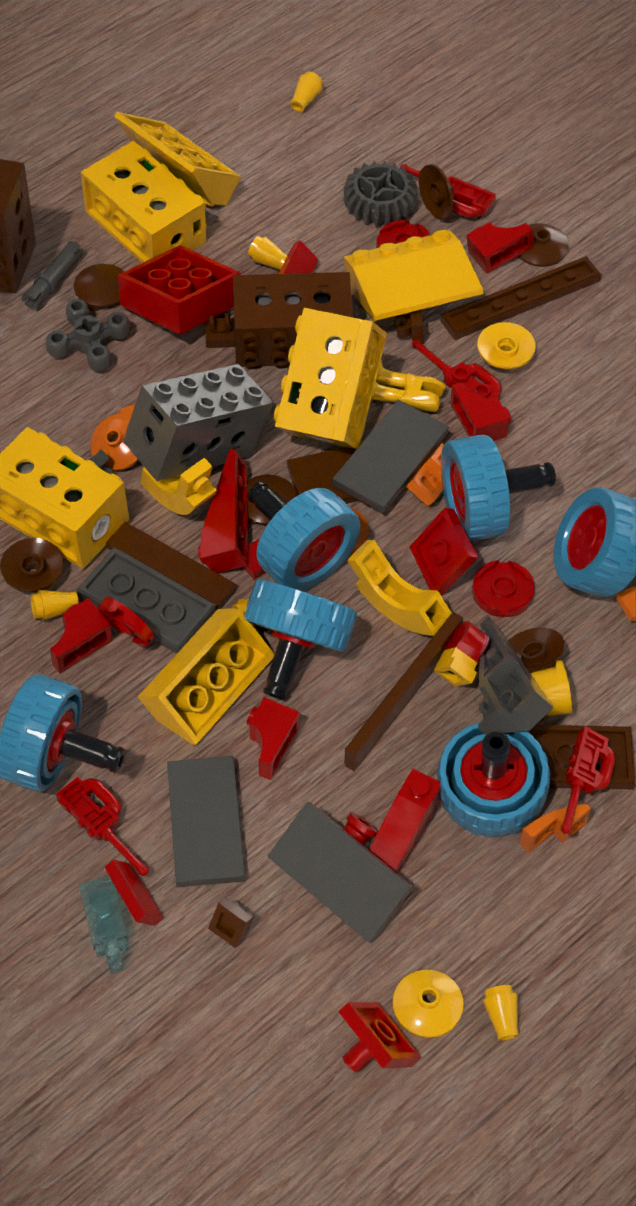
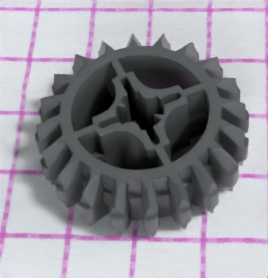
[343,161,418,227]

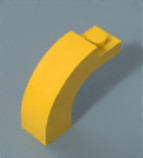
[140,458,217,515]
[347,540,452,636]

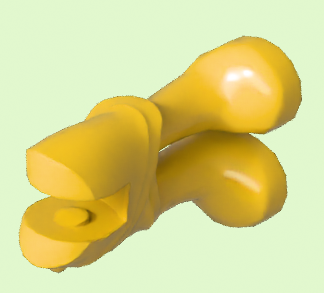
[371,361,446,412]

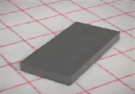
[332,400,449,513]
[77,547,216,654]
[167,756,245,887]
[267,802,414,943]

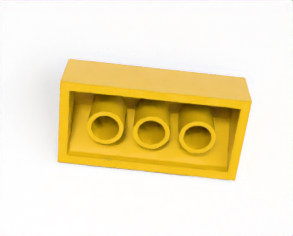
[138,608,274,745]

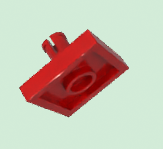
[409,508,478,596]
[338,1002,422,1072]

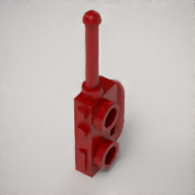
[400,164,496,218]
[412,339,502,401]
[560,726,615,834]
[56,777,149,876]

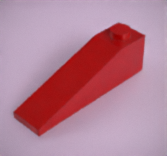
[198,449,248,573]
[369,769,441,874]

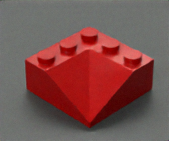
[118,245,241,334]

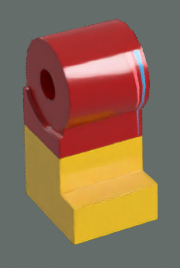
[434,621,490,687]

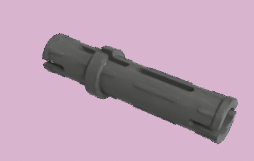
[21,241,83,309]

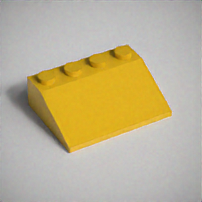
[114,112,241,207]
[344,230,483,321]

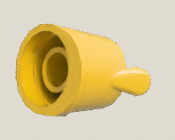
[530,660,572,716]

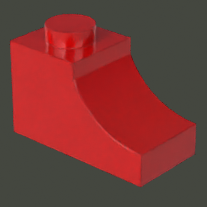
[466,222,534,274]
[450,382,511,441]
[50,598,113,674]
[247,697,300,780]

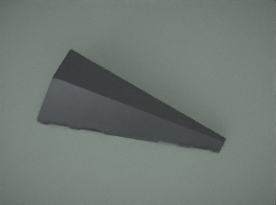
[478,617,553,734]

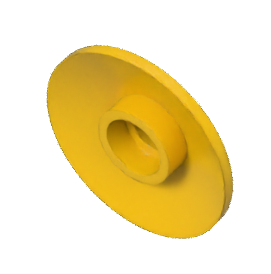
[477,322,536,369]
[393,970,464,1038]

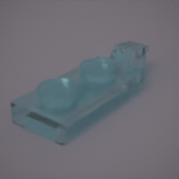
[78,877,128,974]

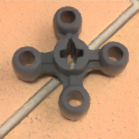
[46,299,130,372]

